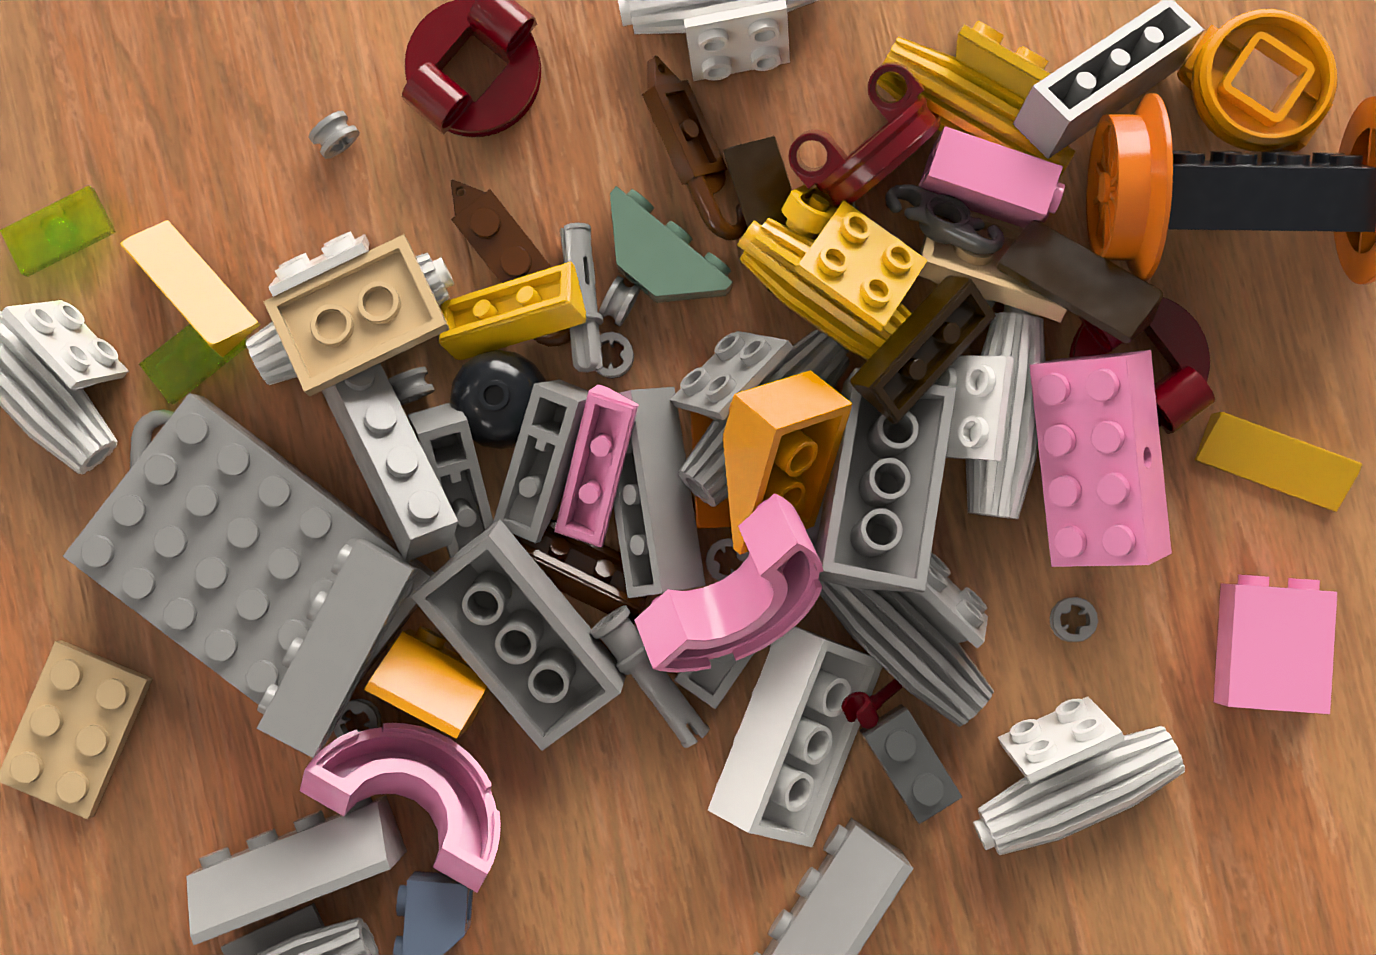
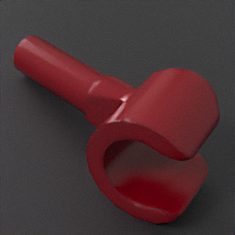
[841,679,902,729]

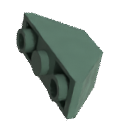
[610,186,733,303]

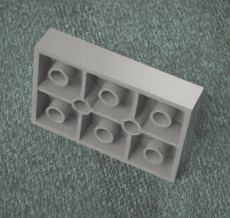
[63,393,435,705]

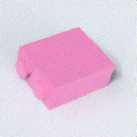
[919,127,1065,228]
[1213,575,1337,714]

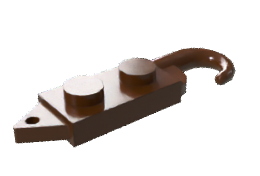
[642,56,748,240]
[451,180,571,347]

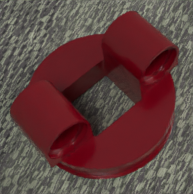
[402,0,541,137]
[788,62,940,208]
[1069,297,1215,434]

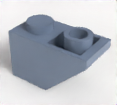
[393,871,473,955]

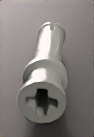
[590,605,710,748]

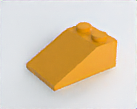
[723,370,853,555]

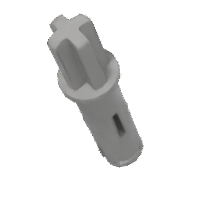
[560,223,604,372]

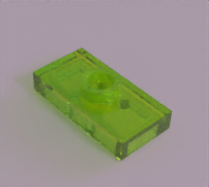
[0,185,116,277]
[139,324,248,404]

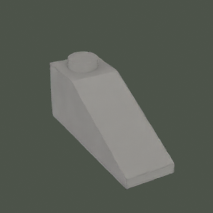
[492,379,588,543]
[407,403,493,559]

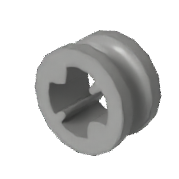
[308,111,360,159]
[598,276,641,327]
[596,332,634,379]
[388,366,435,405]
[706,538,749,581]
[1049,597,1098,642]
[334,699,382,738]

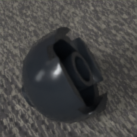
[450,349,546,449]

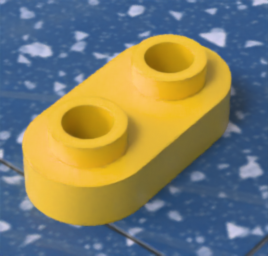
[781,184,838,238]

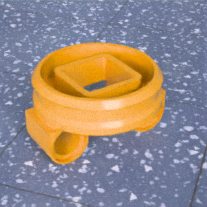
[1177,9,1337,152]

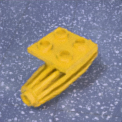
[877,21,1076,176]
[737,200,928,360]

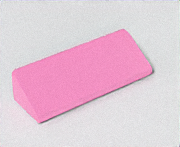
[554,385,639,547]

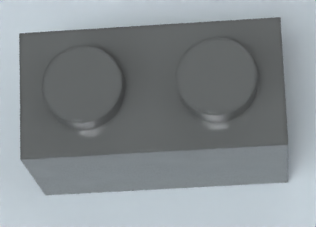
[859,704,962,824]

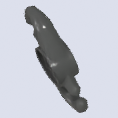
[885,184,1004,254]

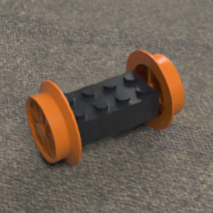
[1086,93,1376,285]

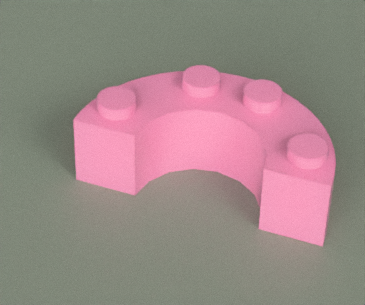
[634,493,823,672]
[300,723,501,893]

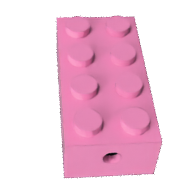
[1029,350,1172,567]

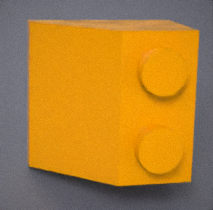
[364,626,490,739]

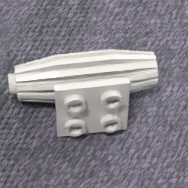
[618,0,818,81]
[246,231,455,385]
[0,300,129,474]
[934,305,1045,519]
[973,697,1185,856]

